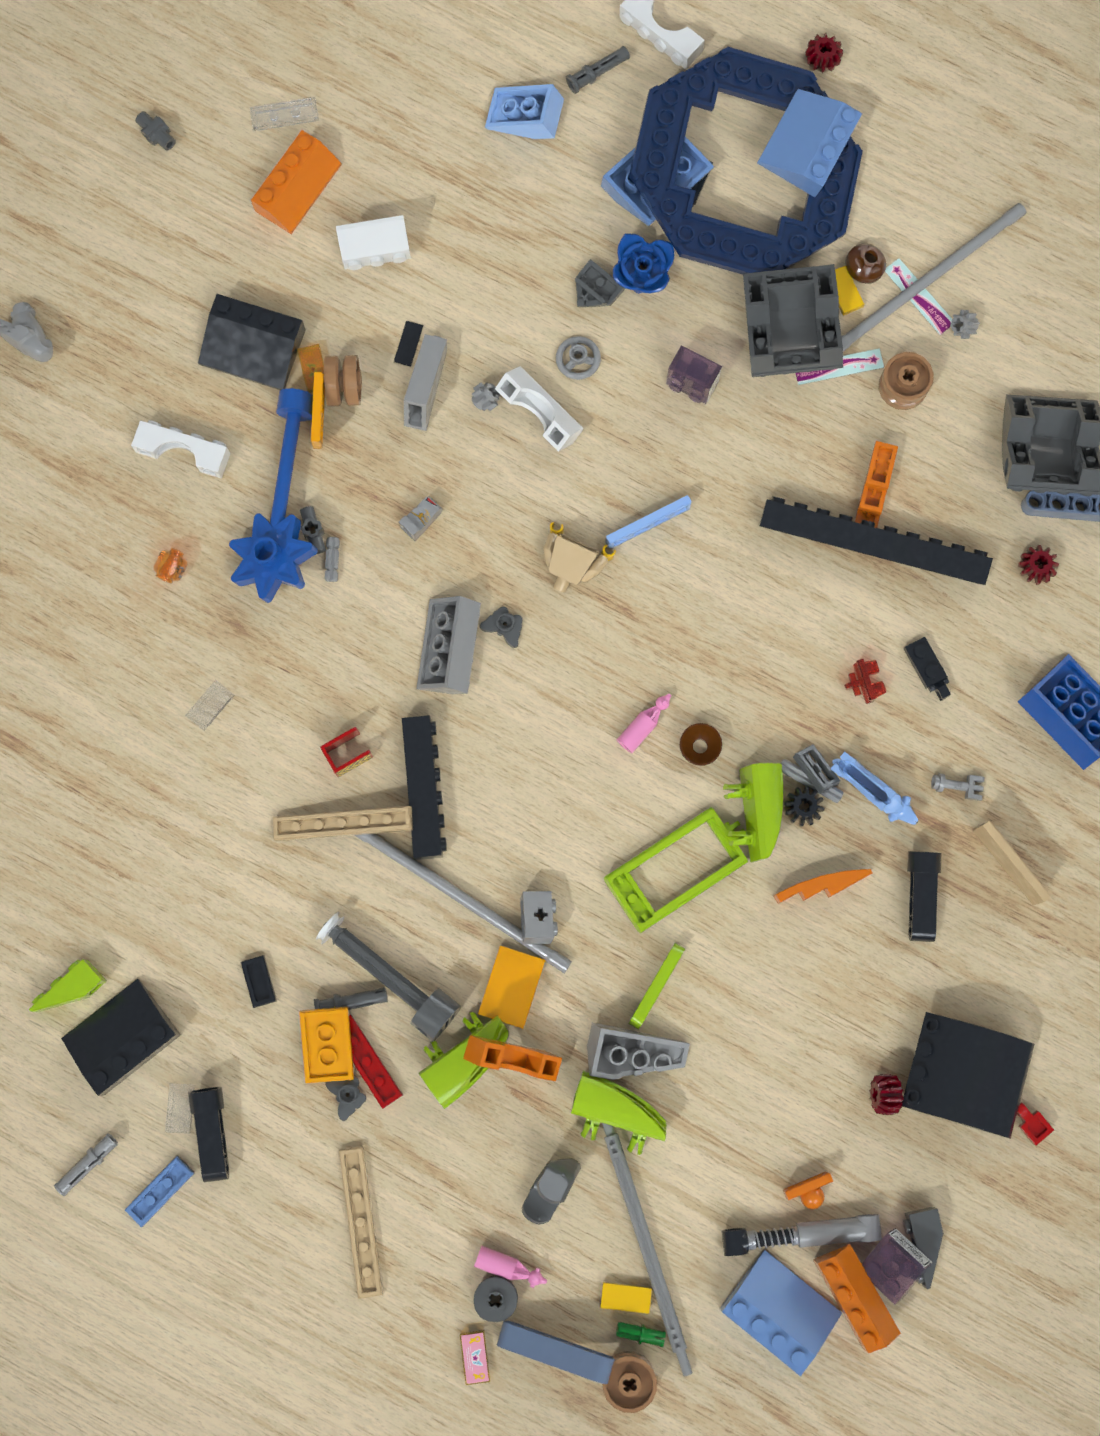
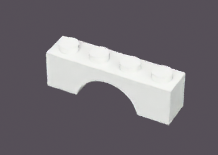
[619,0,705,69]
[495,366,584,452]
[131,420,230,479]

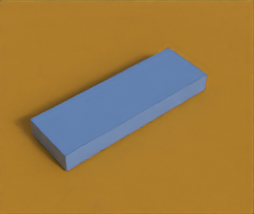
[125,1156,195,1227]

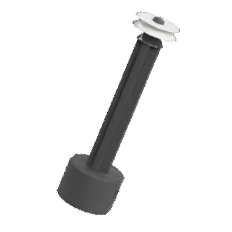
[316,912,461,1042]

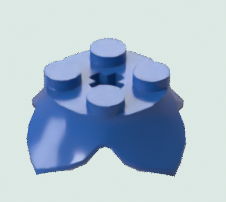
[613,233,674,294]

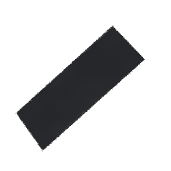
[394,321,423,367]

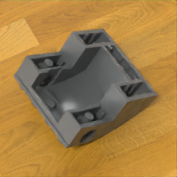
[743,264,843,377]
[1002,394,1100,496]

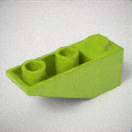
[29,959,107,1012]

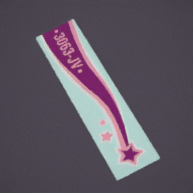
[885,258,952,335]
[796,348,884,385]

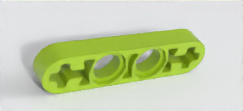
[628,943,685,1030]

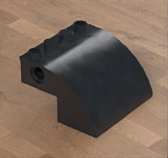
[902,1012,1035,1139]

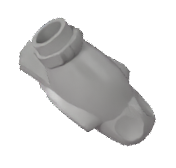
[0,302,53,362]

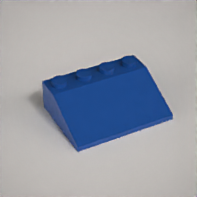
[1018,654,1100,770]

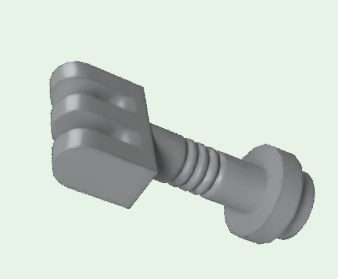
[931,773,985,801]

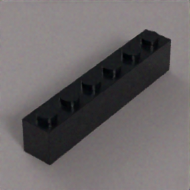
[402,715,447,860]

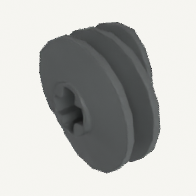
[473,1276,518,1322]

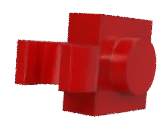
[1017,1102,1054,1146]

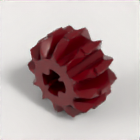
[805,33,843,74]
[1018,545,1059,585]
[869,1074,904,1115]

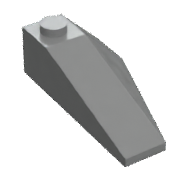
[587,1023,690,1080]

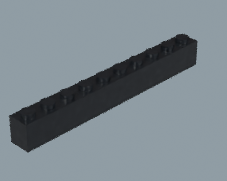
[759,496,993,585]

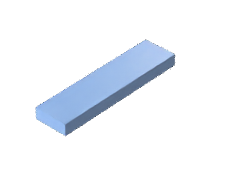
[606,495,691,549]

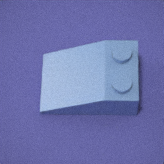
[485,84,564,139]

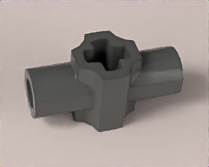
[135,111,176,151]
[300,506,326,554]

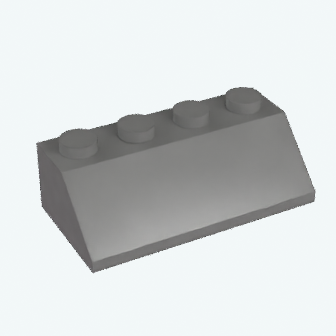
[416,596,481,694]

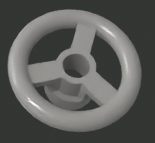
[556,336,601,380]

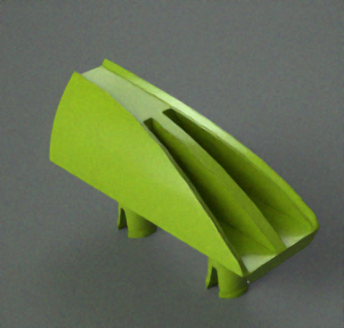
[723,763,783,863]
[419,1012,509,1109]
[571,1071,667,1155]

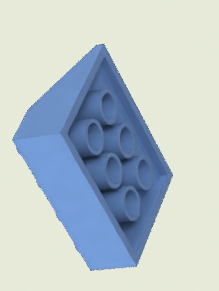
[757,89,862,197]
[601,136,714,226]
[720,1249,842,1377]

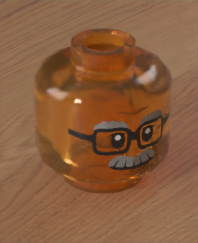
[153,548,188,584]

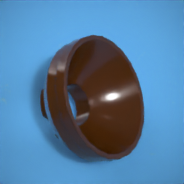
[845,243,886,284]
[679,723,722,766]

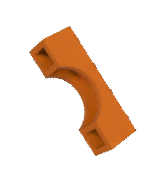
[463,1035,562,1082]

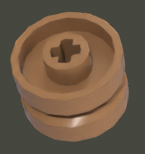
[878,352,934,410]
[324,355,362,407]
[602,1351,657,1413]

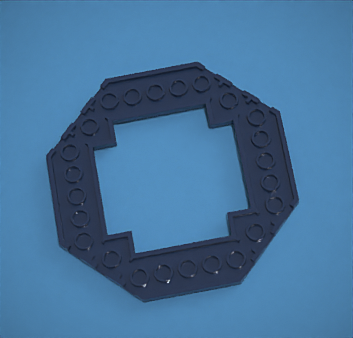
[629,47,863,275]

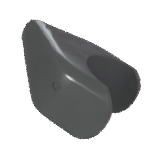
[522,1158,581,1224]

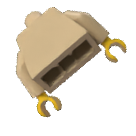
[543,522,616,593]

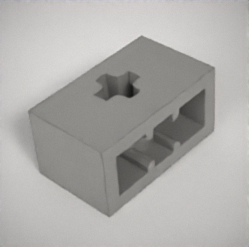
[520,891,558,944]

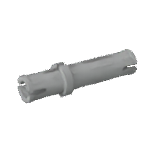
[54,1133,118,1196]

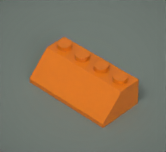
[251,130,342,234]
[813,1244,901,1354]

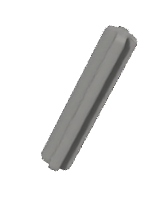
[780,759,843,803]

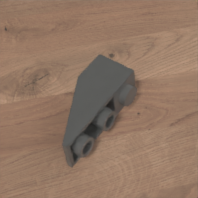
[903,1207,943,1289]

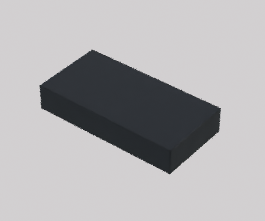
[241,955,277,1008]

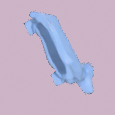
[831,752,918,825]

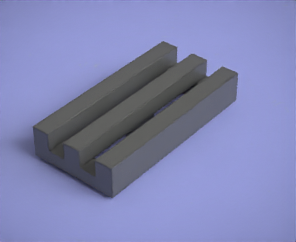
[793,744,841,794]

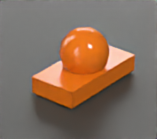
[783,1171,834,1209]

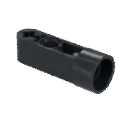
[907,851,942,942]
[188,1087,229,1183]

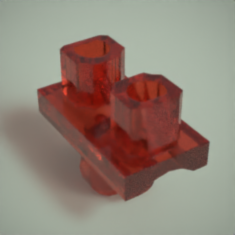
[844,659,886,704]

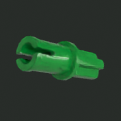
[616,1322,666,1348]

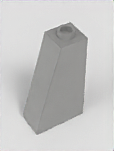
[404,334,447,431]

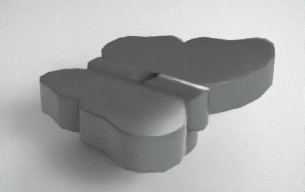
[480,607,523,648]
[325,1077,366,1121]

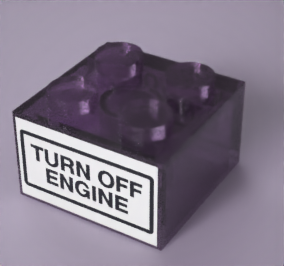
[666,345,722,404]
[862,1228,933,1305]

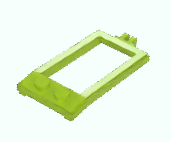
[603,807,748,933]

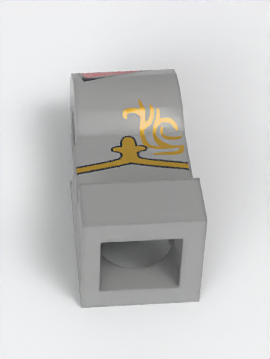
[399,496,443,541]

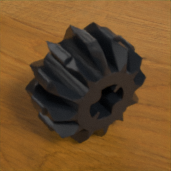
[784,786,825,827]

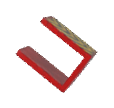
[320,727,373,777]

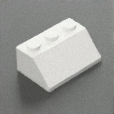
[336,215,411,270]

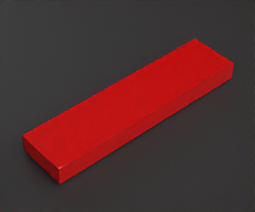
[349,1015,403,1109]

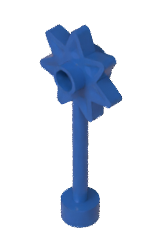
[229,388,318,603]

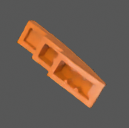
[854,441,898,528]
[774,869,873,904]

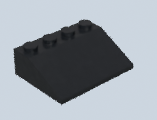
[198,294,306,390]
[61,979,181,1096]

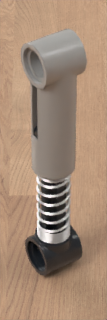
[721,1214,882,1256]

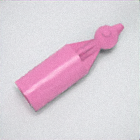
[616,694,671,754]
[474,1246,547,1288]

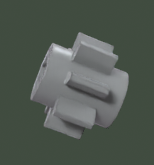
[950,310,980,339]
[472,382,500,411]

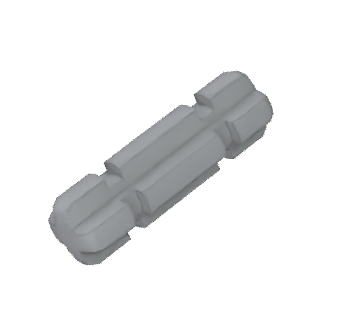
[325,537,339,582]

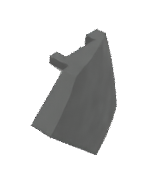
[575,259,625,307]

